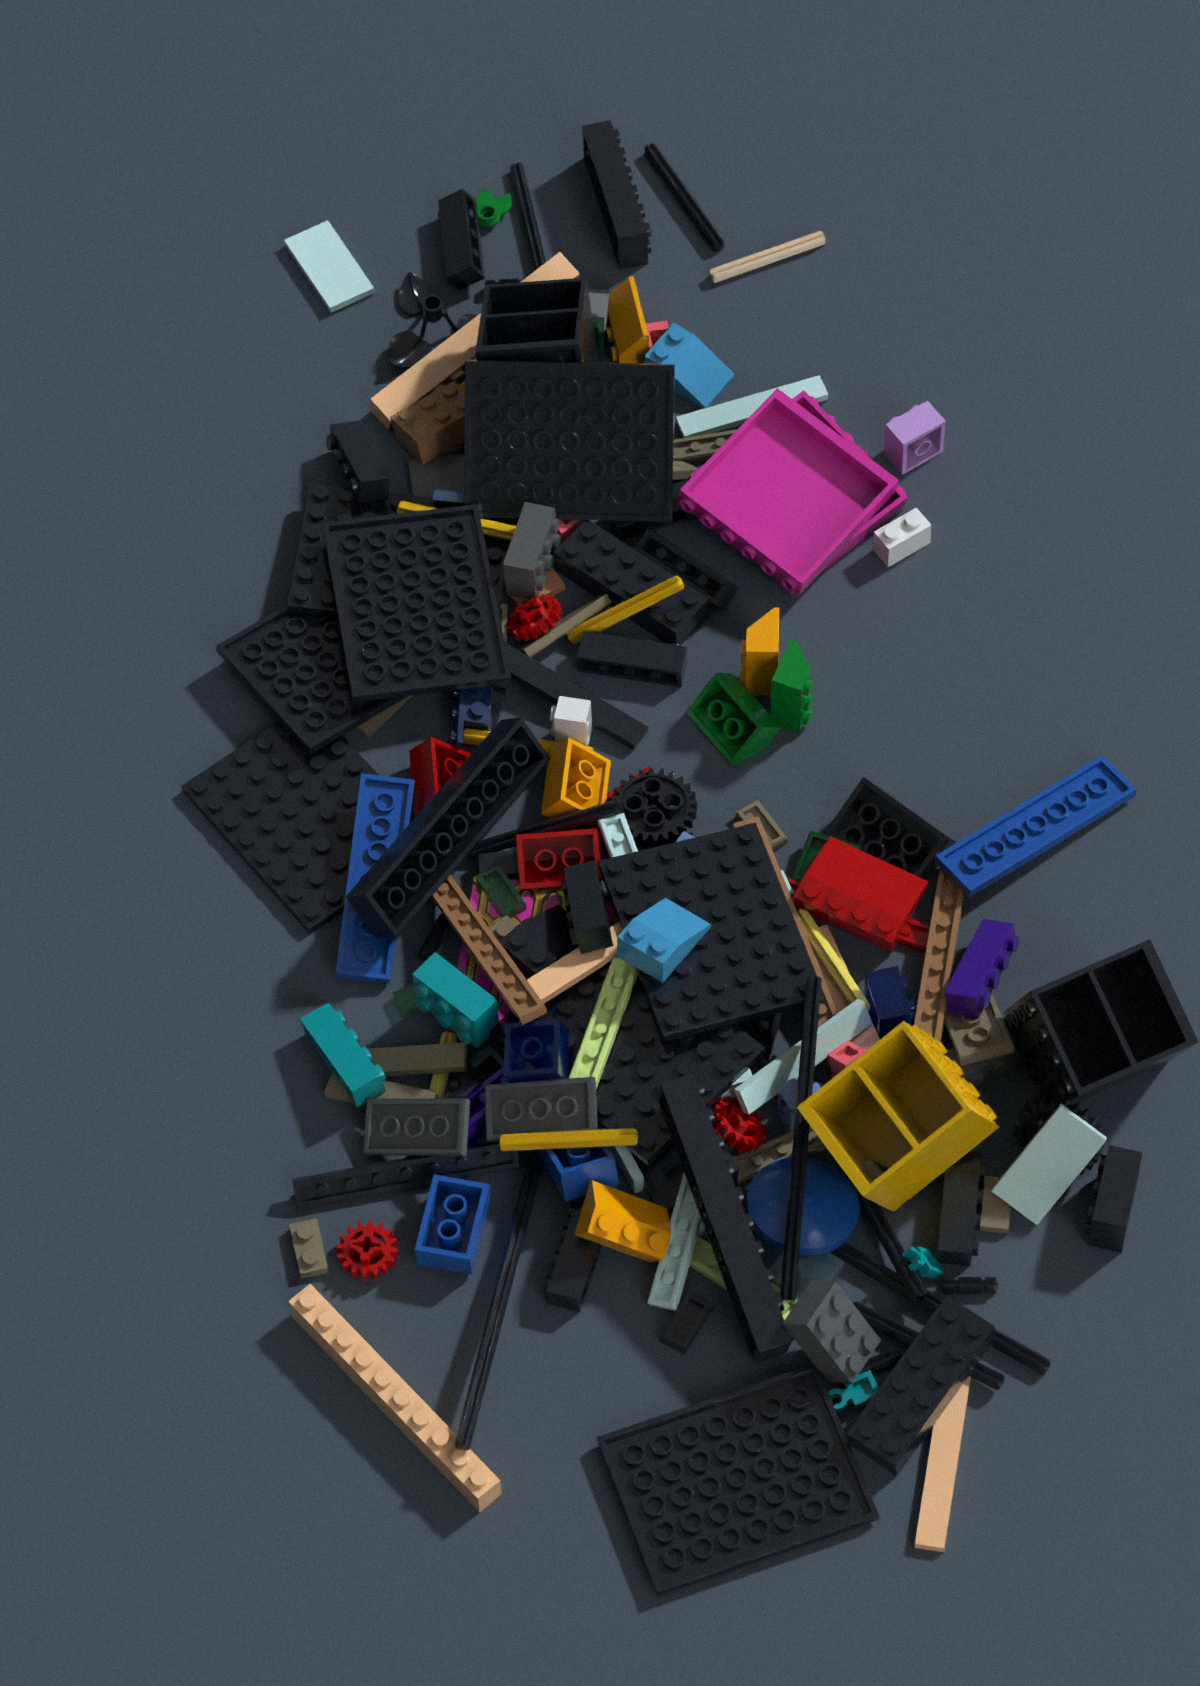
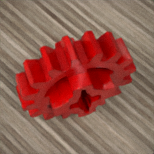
[506,594,563,641]
[712,1096,767,1153]
[336,1220,399,1282]

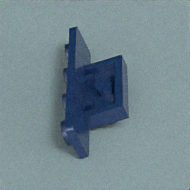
[448,685,492,749]

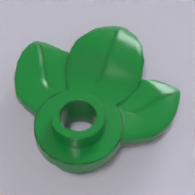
[476,189,512,228]

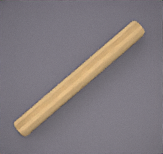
[709,231,825,283]

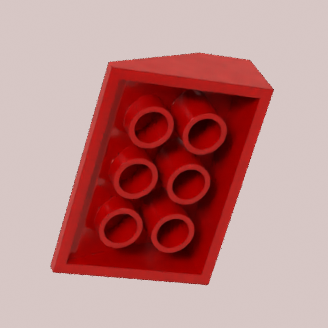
[793,836,928,953]

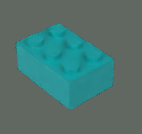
[412,952,499,1049]

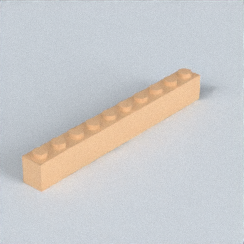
[368,252,580,430]
[288,1284,502,1512]

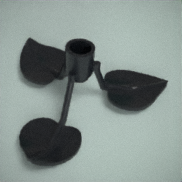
[389,272,478,369]

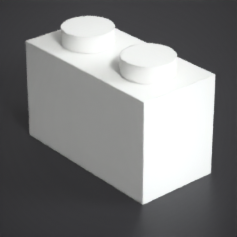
[873,508,932,567]
[550,696,592,746]

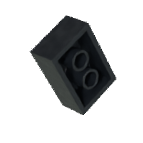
[1085,1145,1143,1253]

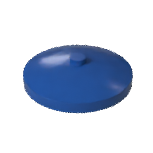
[745,1157,860,1256]

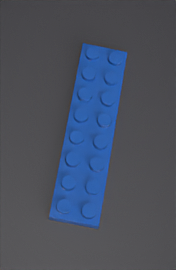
[935,755,1137,898]
[335,773,415,984]

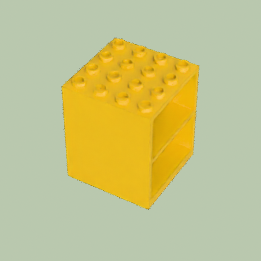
[797,1021,999,1212]

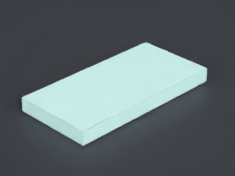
[284,220,375,313]
[992,1104,1107,1225]

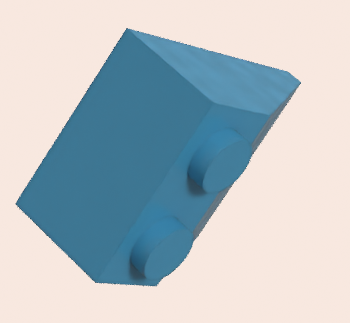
[644,323,735,409]
[617,898,711,983]

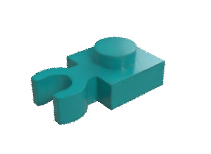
[902,1246,944,1280]
[828,1370,879,1414]

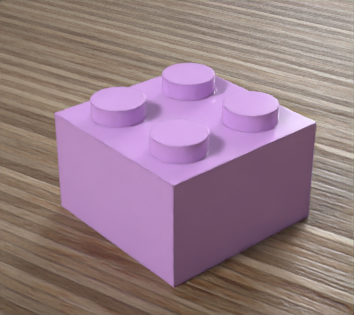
[884,401,946,475]

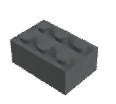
[503,502,561,599]
[782,1280,881,1384]

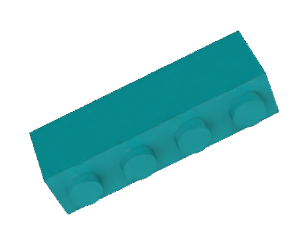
[300,1003,386,1108]

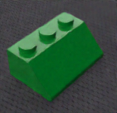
[771,639,814,734]
[686,673,781,766]

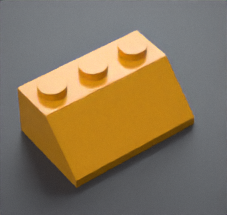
[606,276,649,364]
[741,607,779,696]
[541,737,611,825]
[574,1180,671,1263]

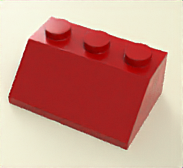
[409,737,470,818]
[514,828,602,889]

